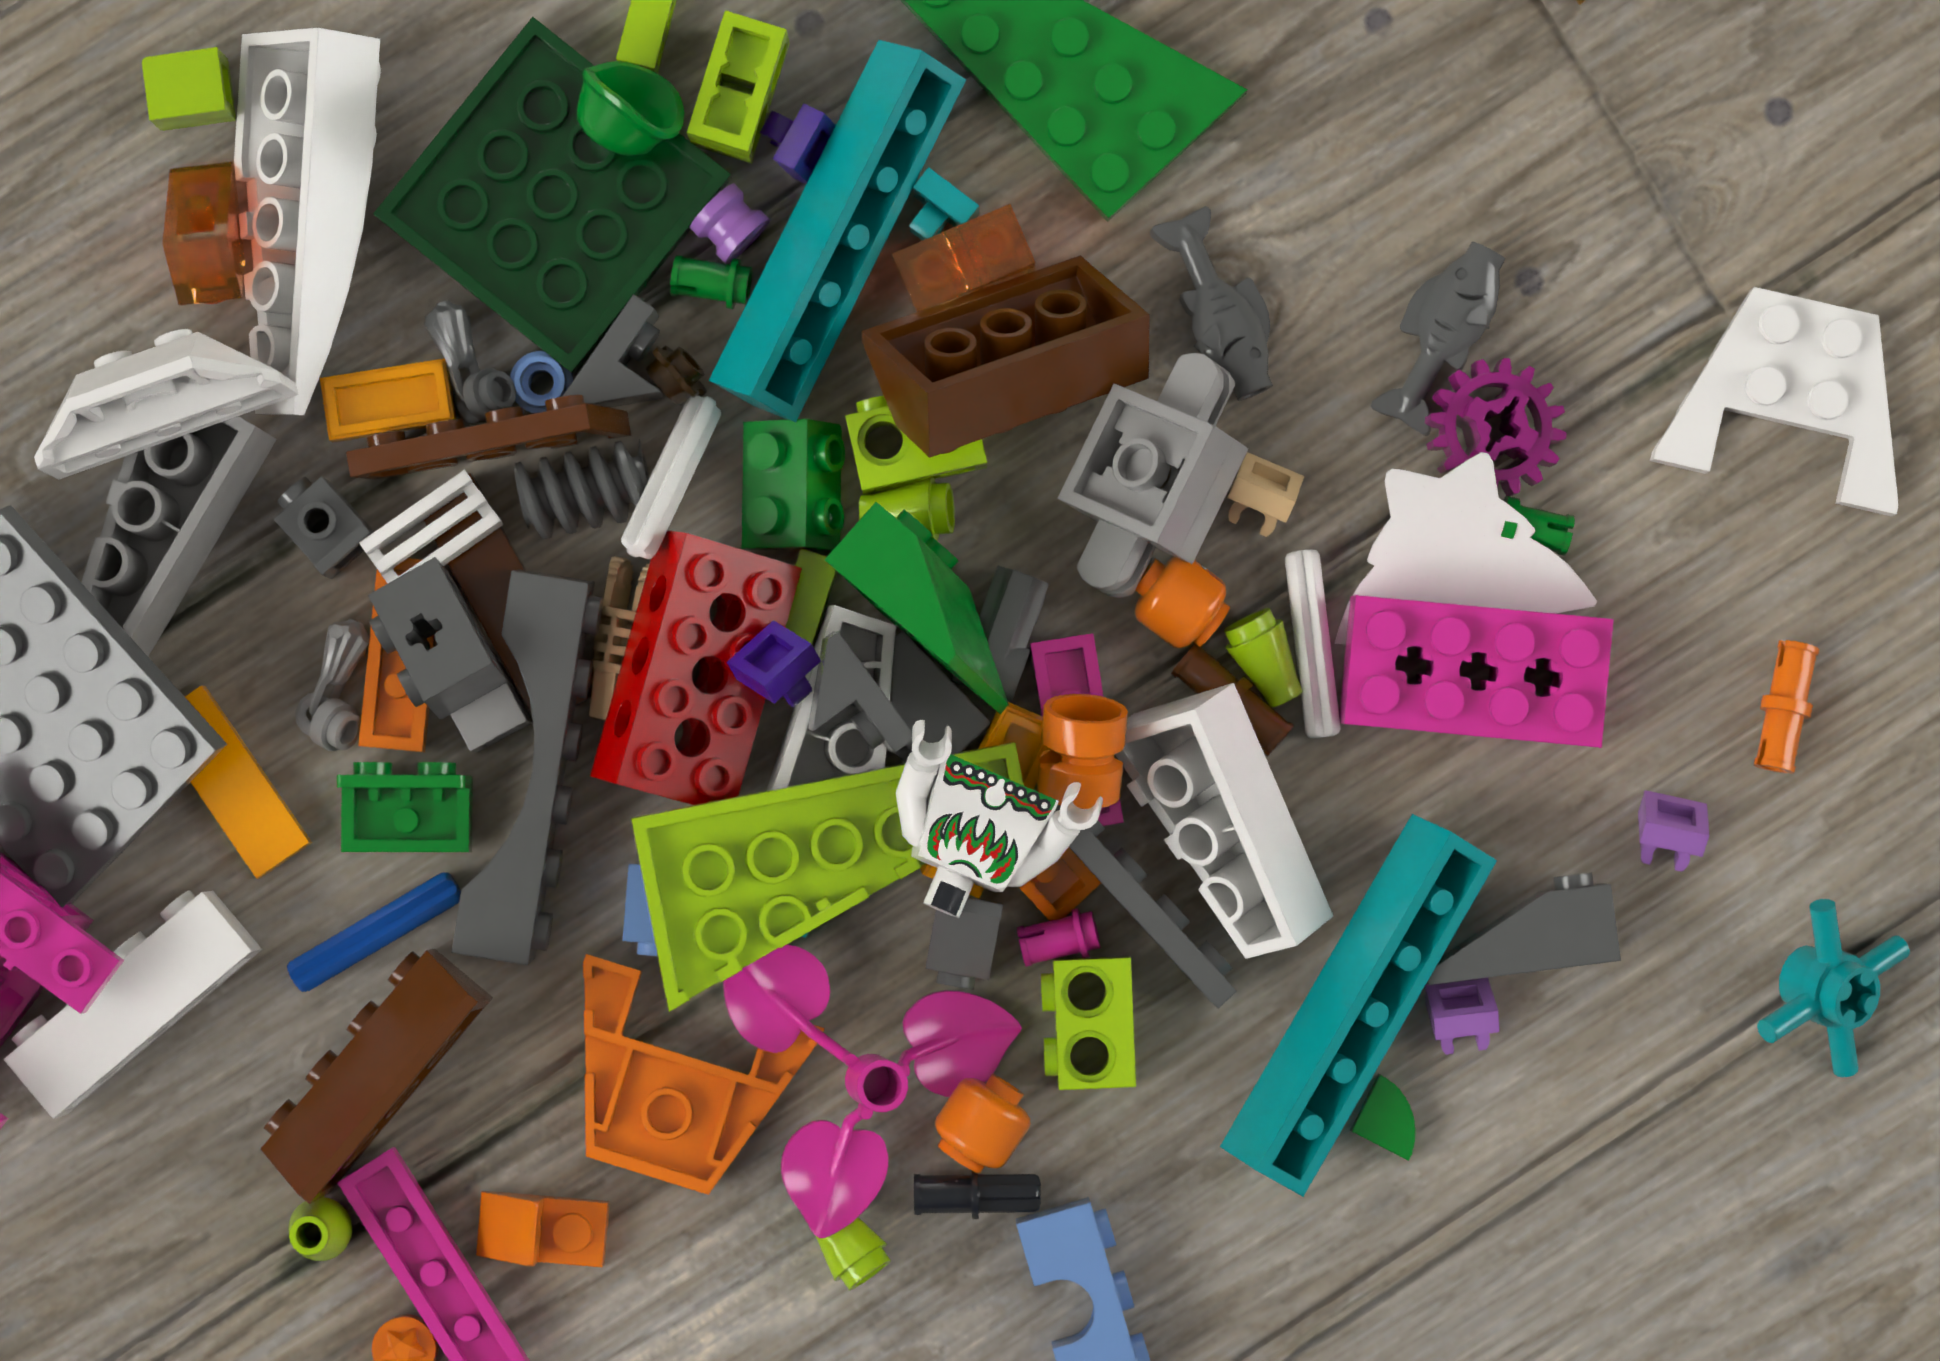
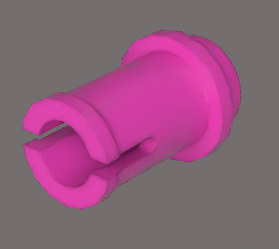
[1017,908,1101,967]

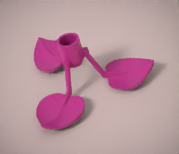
[723,944,1022,1238]

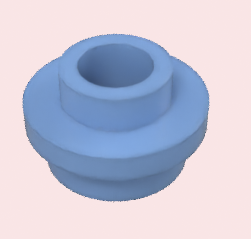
[510,351,574,414]

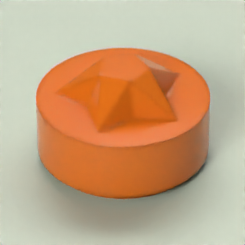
[372,1315,439,1361]

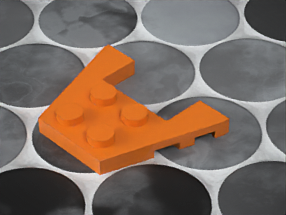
[583,954,825,1195]

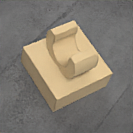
[1227,452,1304,537]

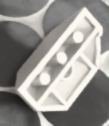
[34,329,299,480]

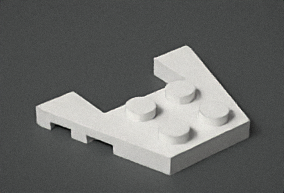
[1650,287,1898,516]

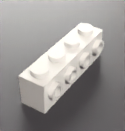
[3,890,262,1119]

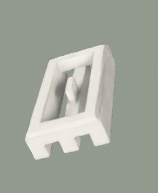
[359,469,503,583]

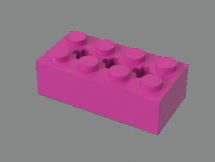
[1339,595,1614,748]

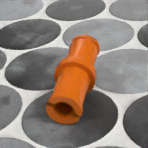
[1753,640,1819,774]

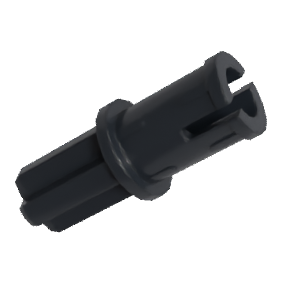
[914,1171,1041,1219]

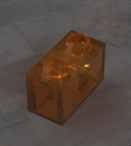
[892,204,1036,313]

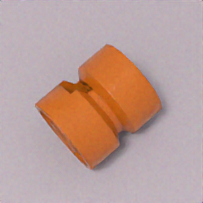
[1037,694,1128,809]

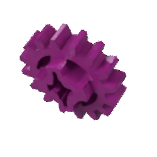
[1425,358,1567,496]

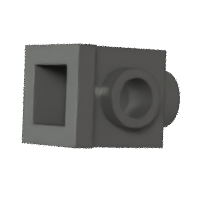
[274,476,374,579]

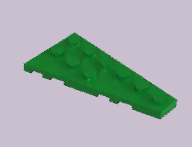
[901,0,1248,222]

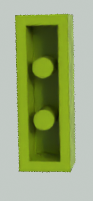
[616,0,677,74]
[786,549,837,646]

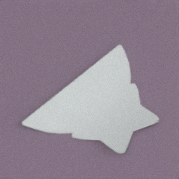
[1334,452,1597,645]

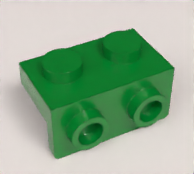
[741,419,845,551]
[337,762,473,852]

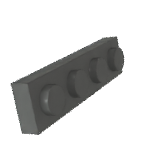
[1054,805,1237,1009]

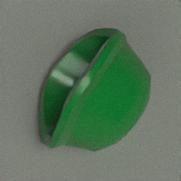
[577,61,685,156]

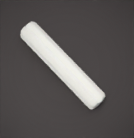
[621,396,721,559]
[1285,549,1341,738]

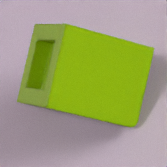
[142,47,236,131]

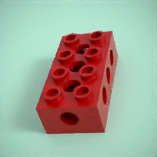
[590,530,802,805]

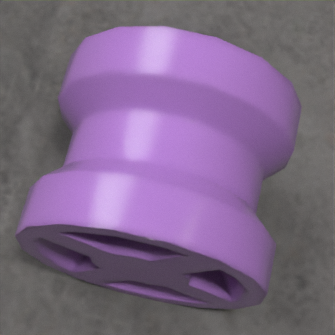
[690,183,770,264]

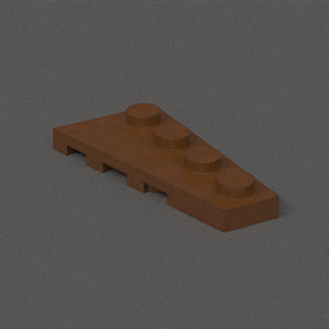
[346,395,631,480]

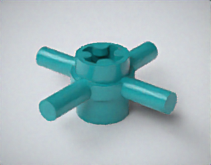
[1757,899,1910,1077]

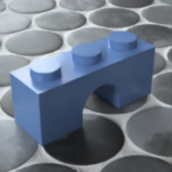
[1016,1197,1150,1361]

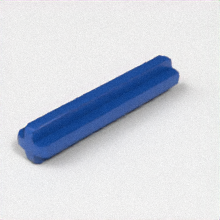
[287,872,461,992]

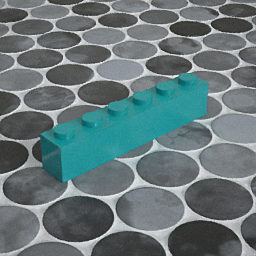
[708,40,966,422]
[1220,814,1497,1197]

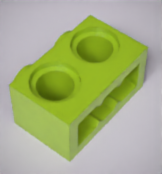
[687,10,790,164]
[845,395,987,495]
[1041,956,1136,1090]

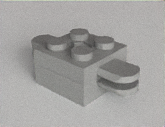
[1057,353,1249,598]

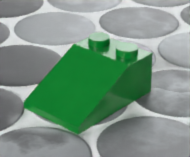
[825,502,1009,714]

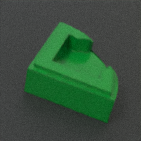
[1350,1073,1416,1161]

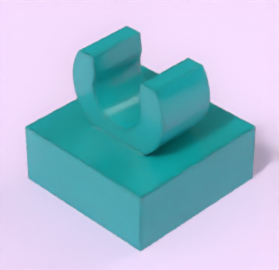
[909,167,980,247]

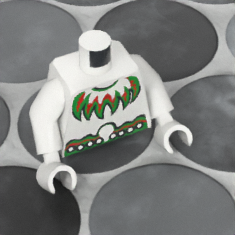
[896,720,1103,918]

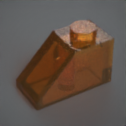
[162,161,245,306]

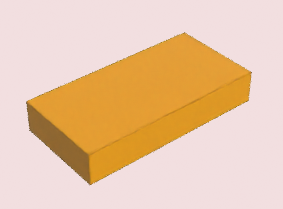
[320,358,457,443]

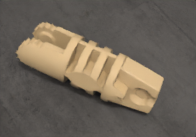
[589,556,649,721]

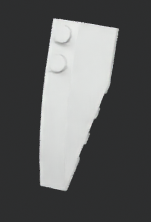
[234,28,381,415]

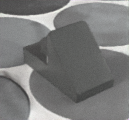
[563,294,664,408]
[808,631,912,753]

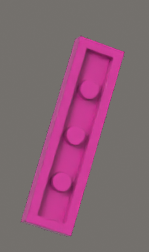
[337,1146,530,1361]

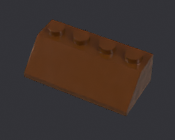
[862,255,1150,458]
[261,949,493,1204]

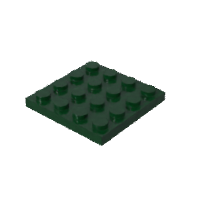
[373,17,732,375]

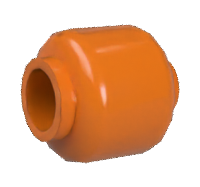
[1135,556,1230,648]
[935,1074,1031,1174]

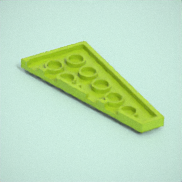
[631,742,1024,1012]

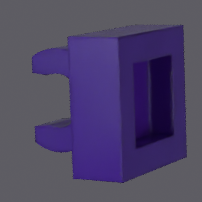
[759,103,836,184]
[727,620,821,708]

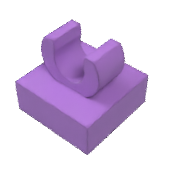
[1638,790,1709,872]
[1424,978,1499,1055]

